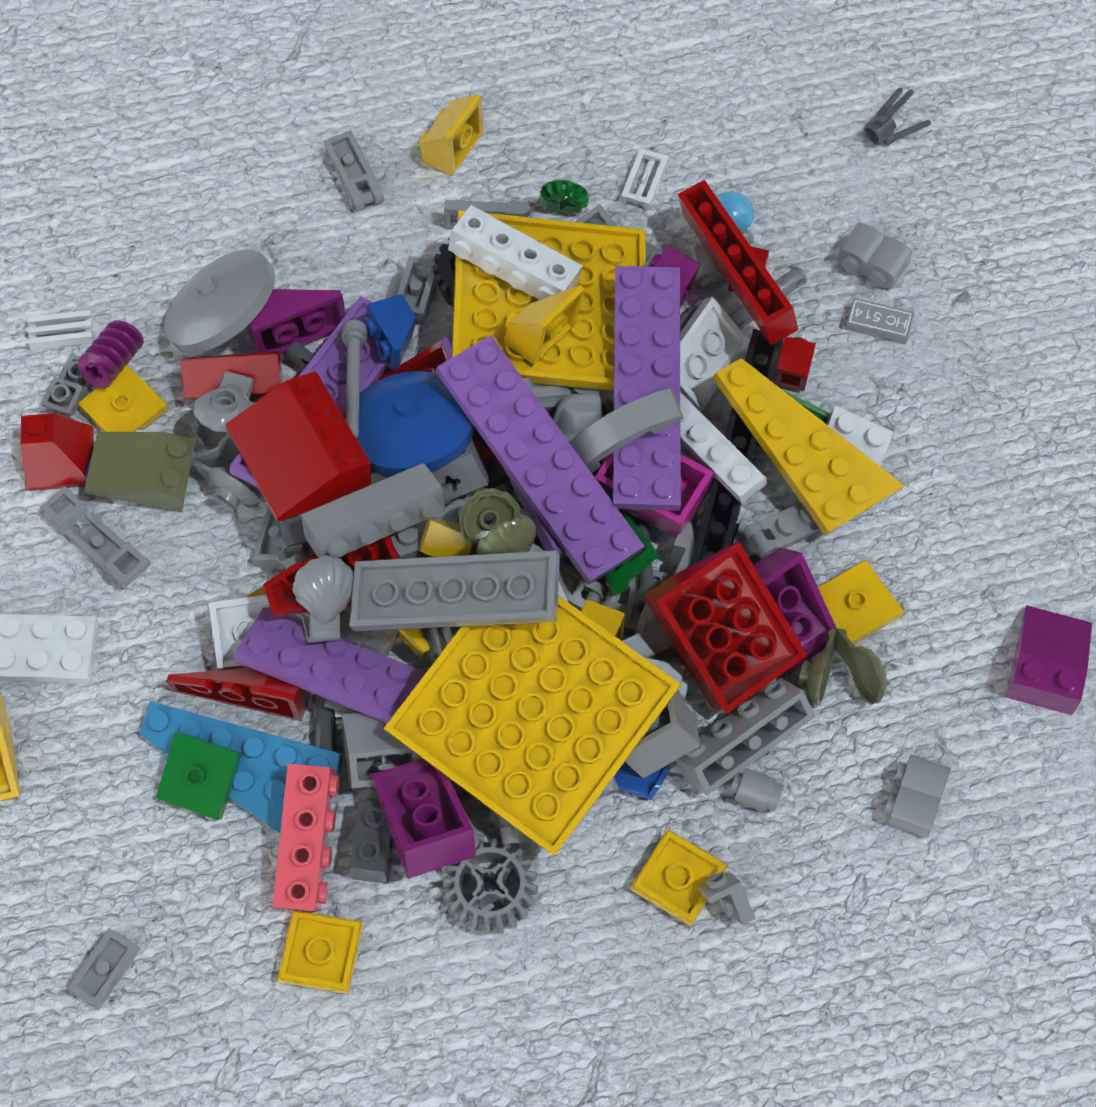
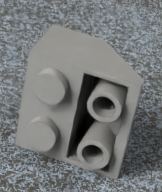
[342,712,420,789]

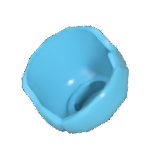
[716,191,755,233]

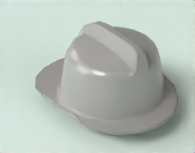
[548,393,604,442]

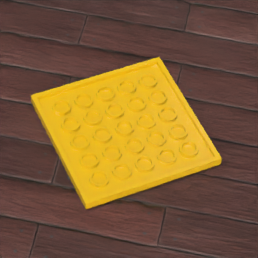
[451,210,646,391]
[384,595,681,857]

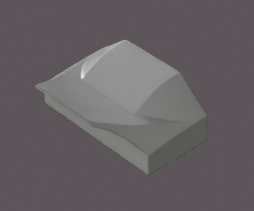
[385,256,437,321]

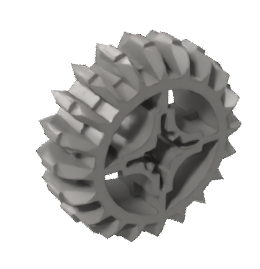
[442,838,538,935]

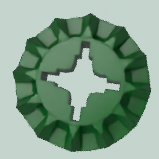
[540,180,589,215]

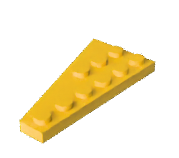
[713,358,905,536]

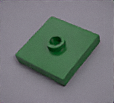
[156,732,242,820]

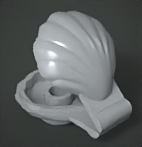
[193,371,254,449]
[192,433,261,509]
[293,555,354,643]

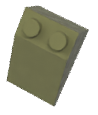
[84,432,196,512]

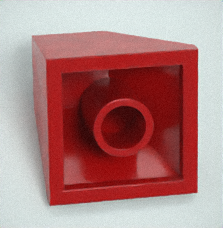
[20,413,94,491]

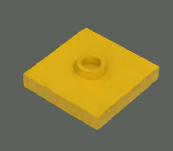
[78,365,169,432]
[818,560,904,644]
[630,829,728,927]
[277,910,364,995]

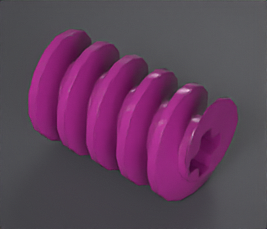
[78,320,144,389]

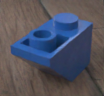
[363,294,416,371]

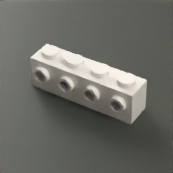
[448,205,582,300]

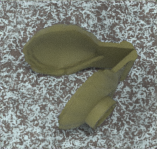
[459,488,537,555]
[798,628,887,708]

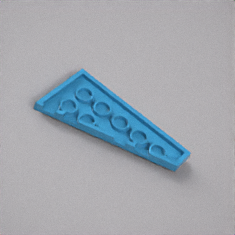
[139,701,344,833]

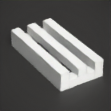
[621,148,669,211]
[28,310,94,350]

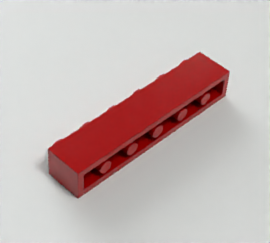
[677,179,799,345]

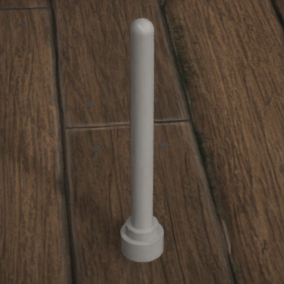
[341,320,367,439]

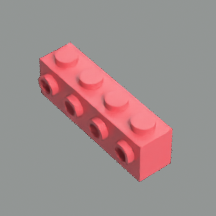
[272,764,340,911]

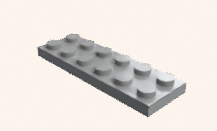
[350,550,560,631]

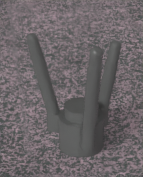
[864,87,931,146]

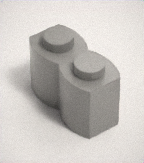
[838,223,912,289]
[884,754,951,838]

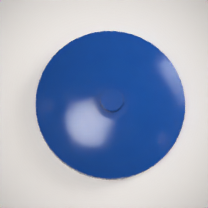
[344,371,475,476]

